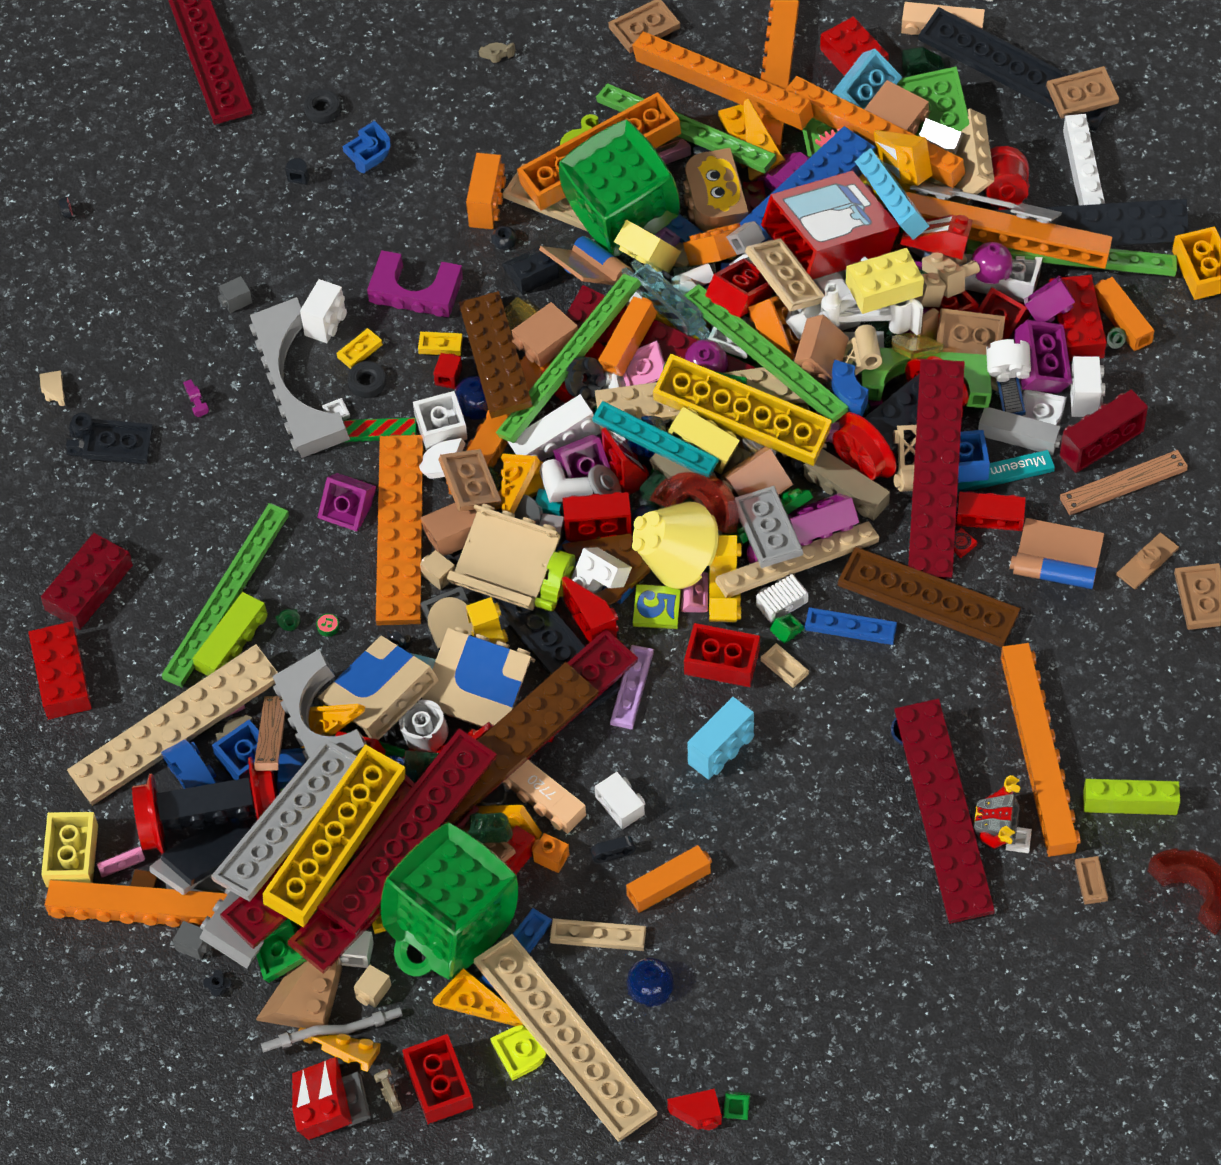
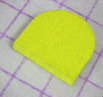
[490,1025,547,1081]

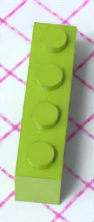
[192,592,267,676]
[1083,779,1180,815]

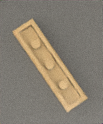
[550,918,646,951]

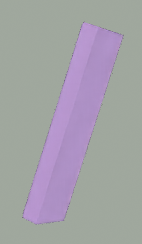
[610,645,654,729]

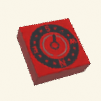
[954,528,977,558]

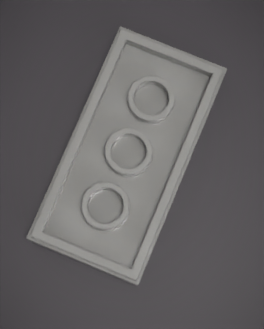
[732,486,803,568]

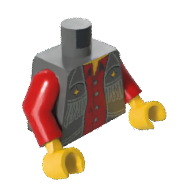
[969,775,1020,848]

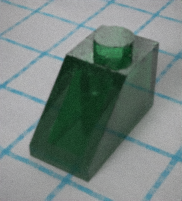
[902,47,945,78]

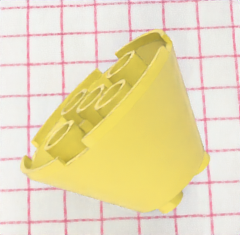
[632,502,718,589]

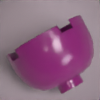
[971,242,1013,284]
[685,339,728,373]

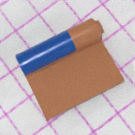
[539,236,634,285]
[1010,518,1104,589]

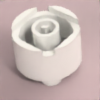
[986,339,1031,382]
[399,700,448,754]

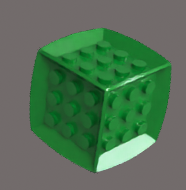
[559,119,680,257]
[381,822,518,979]

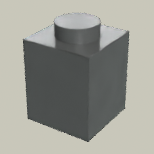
[218,276,253,313]
[173,921,211,960]

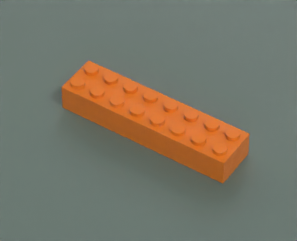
[517,92,681,211]

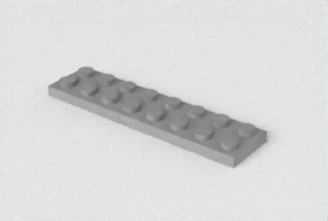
[211,739,357,902]

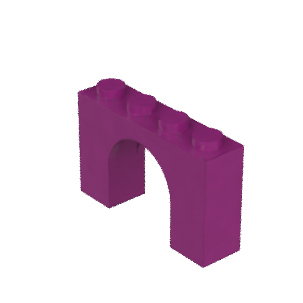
[367,250,463,317]

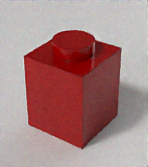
[433,353,463,389]

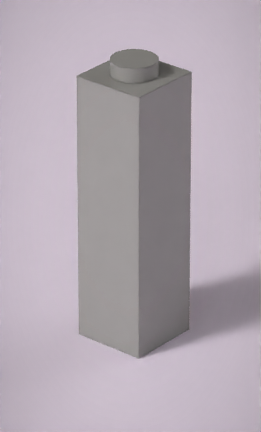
[978,407,1062,455]

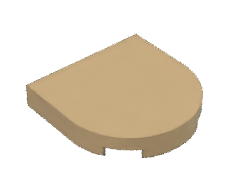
[428,597,473,649]

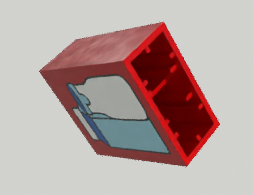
[761,171,899,280]

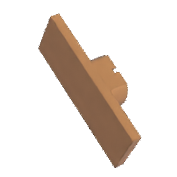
[1116,533,1179,589]

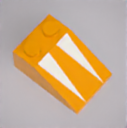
[874,130,932,186]

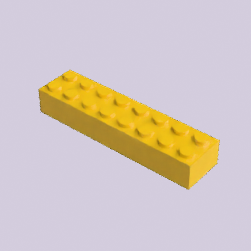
[653,354,832,466]
[263,744,405,927]

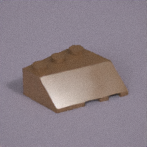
[256,958,342,1028]

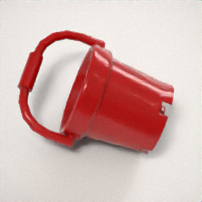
[983,146,1030,210]

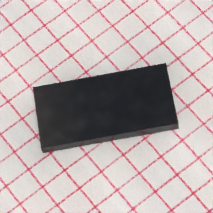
[161,818,251,886]

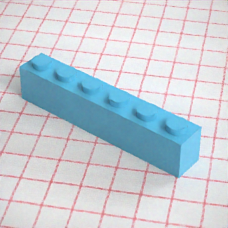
[855,148,930,240]

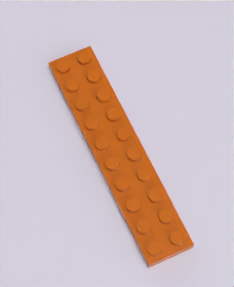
[376,435,423,625]

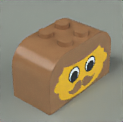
[683,148,748,232]

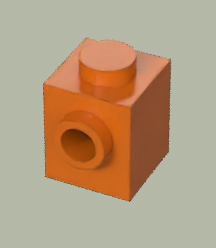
[532,833,570,873]

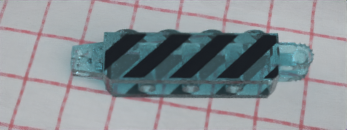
[621,259,710,340]

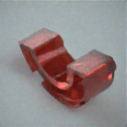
[650,472,739,533]
[1147,848,1221,936]

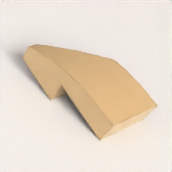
[40,371,65,406]

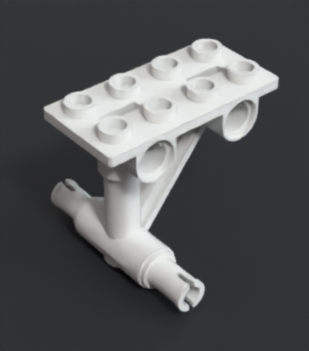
[819,257,923,335]

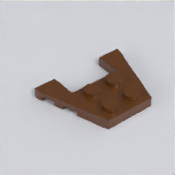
[562,534,651,606]

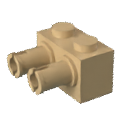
[922,253,980,298]

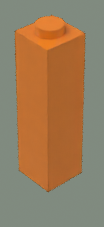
[1094,277,1154,351]
[598,296,657,377]
[626,845,712,913]

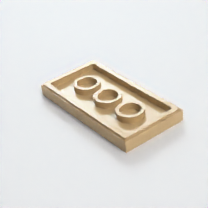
[745,238,825,311]

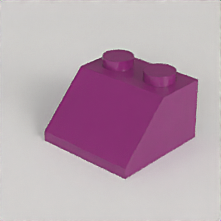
[758,152,809,191]
[1024,276,1075,323]
[553,435,610,479]
[317,473,376,531]

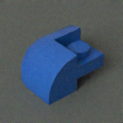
[342,121,390,173]

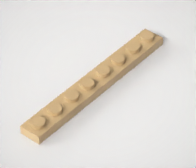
[715,521,880,598]

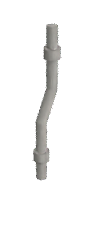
[260,1007,402,1053]

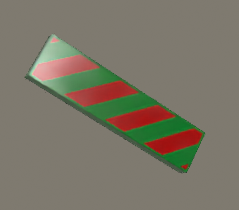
[343,418,416,442]

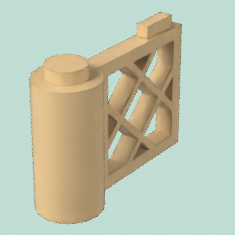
[826,325,882,392]
[893,425,917,492]

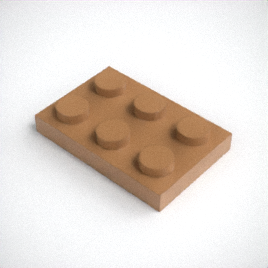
[608,0,680,53]
[1046,66,1119,119]
[935,308,1005,355]
[438,449,501,512]
[1174,563,1221,630]

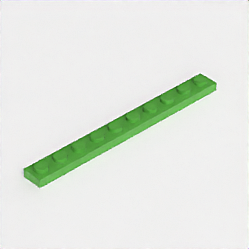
[596,83,776,174]
[966,239,1177,276]
[496,274,642,443]
[683,284,848,424]
[162,503,289,687]

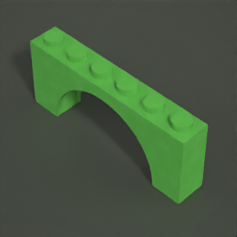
[858,348,992,408]

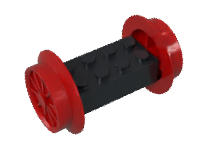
[833,356,969,480]
[132,757,278,854]

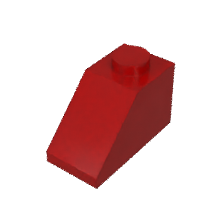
[667,1089,722,1130]

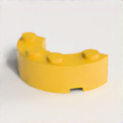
[709,535,741,622]
[466,597,512,650]

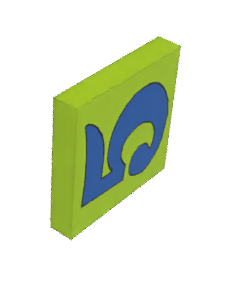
[633,585,681,629]

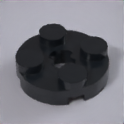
[565,356,606,400]

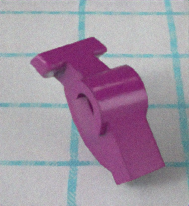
[183,379,209,417]

